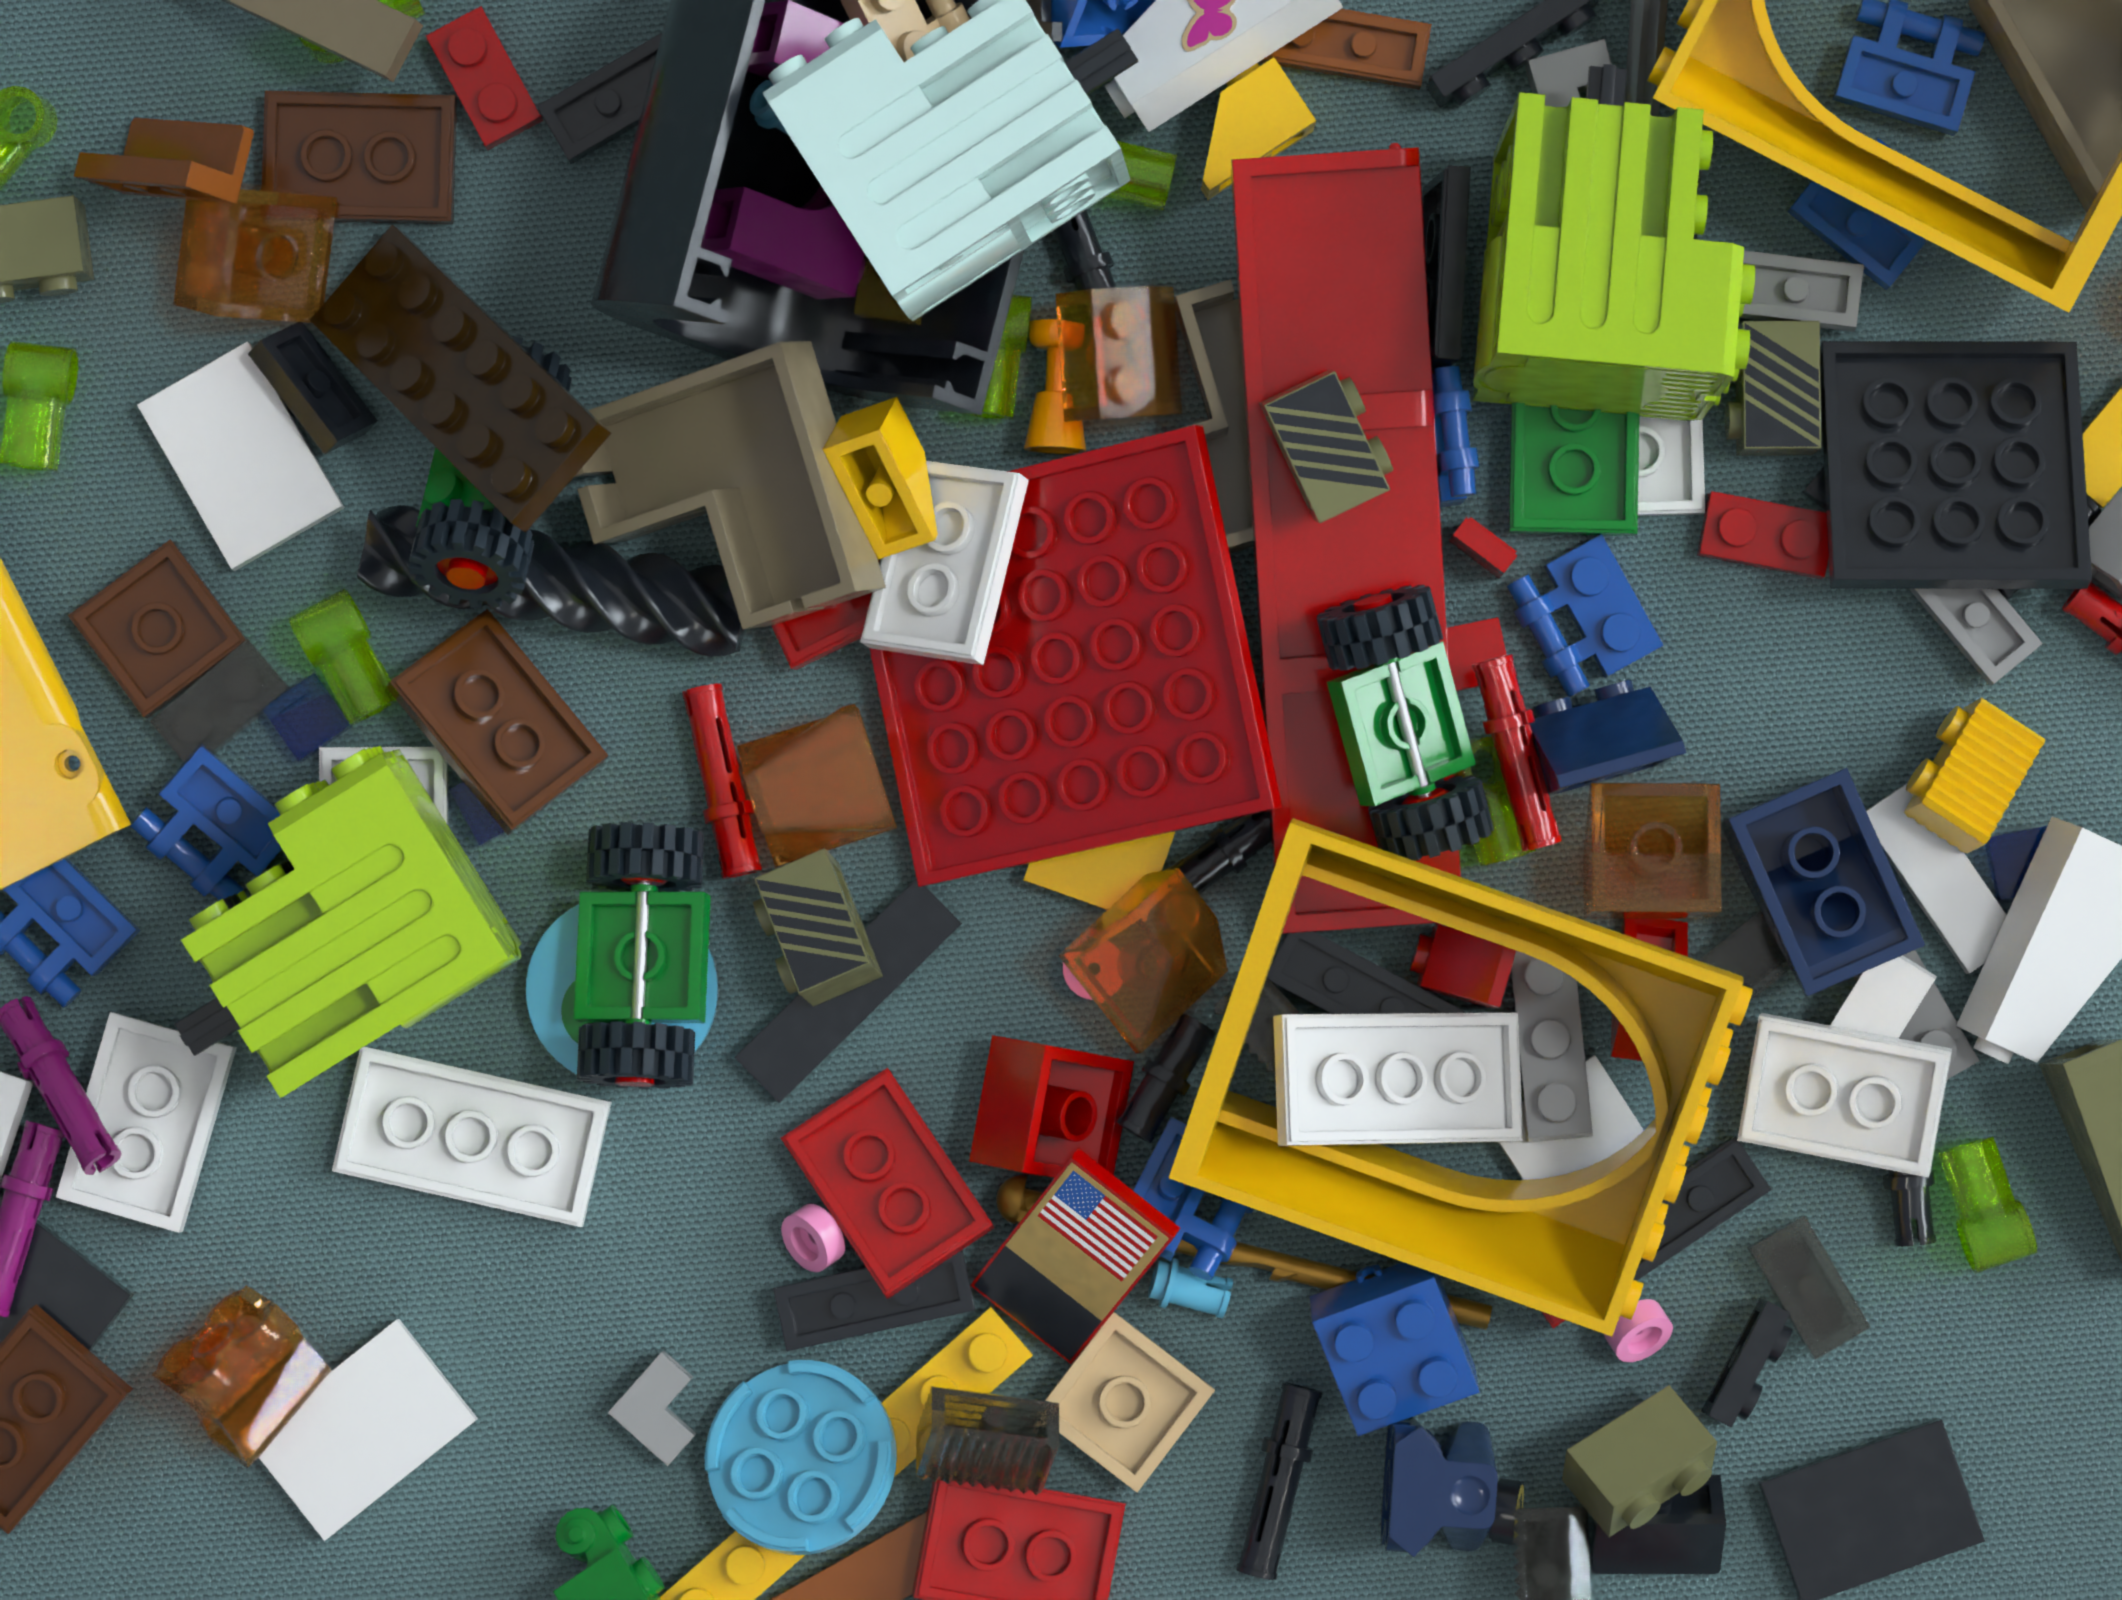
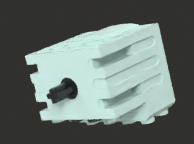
[762,0,1139,321]

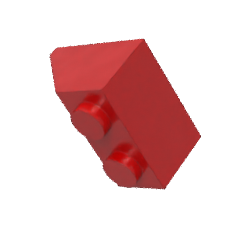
[969,1035,1134,1178]

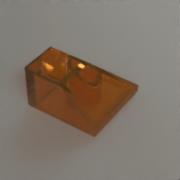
[1058,868,1228,1054]

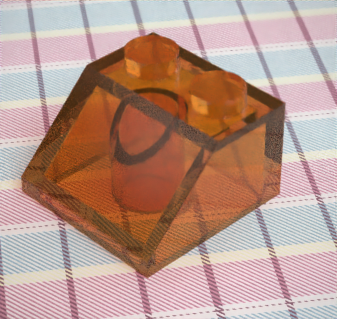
[173,183,337,323]
[1055,286,1182,422]
[1583,783,1722,919]

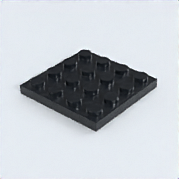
[1820,341,2092,589]

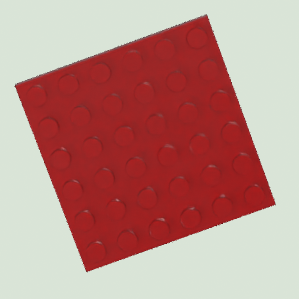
[869,425,1283,887]

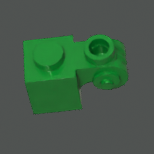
[553,1505,665,1600]

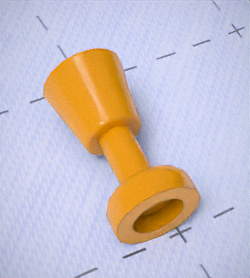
[1024,319,1092,454]

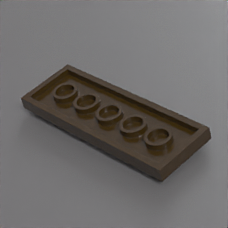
[310,224,611,533]

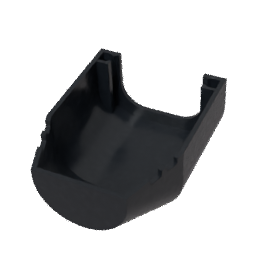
[591,0,1062,415]

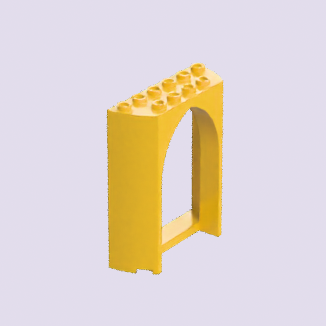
[1647,0,2122,313]
[1169,818,1753,1337]

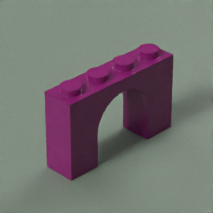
[701,0,865,299]

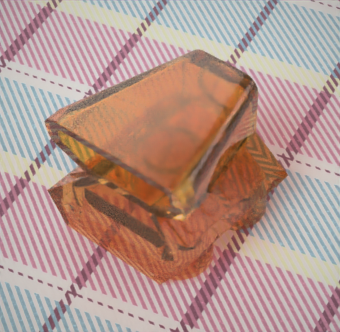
[737,704,897,867]
[152,1285,332,1468]

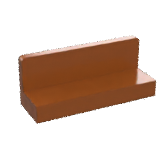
[74,118,254,204]

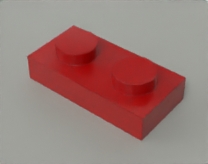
[426,6,543,150]
[1697,491,1829,579]

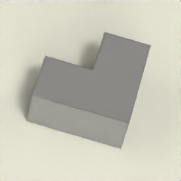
[1525,39,1612,107]
[608,1351,697,1466]

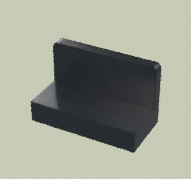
[1591,1475,1726,1574]

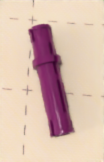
[0,996,122,1175]
[0,1120,65,1317]

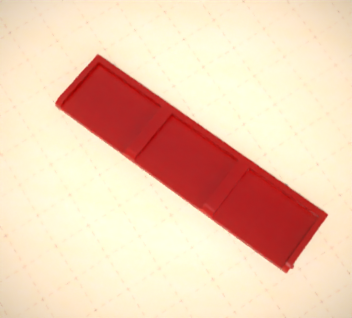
[1231,143,1461,934]

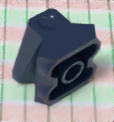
[1380,1417,1498,1557]

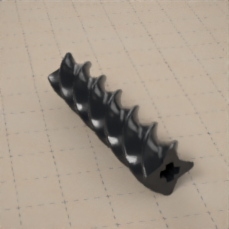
[357,505,744,657]

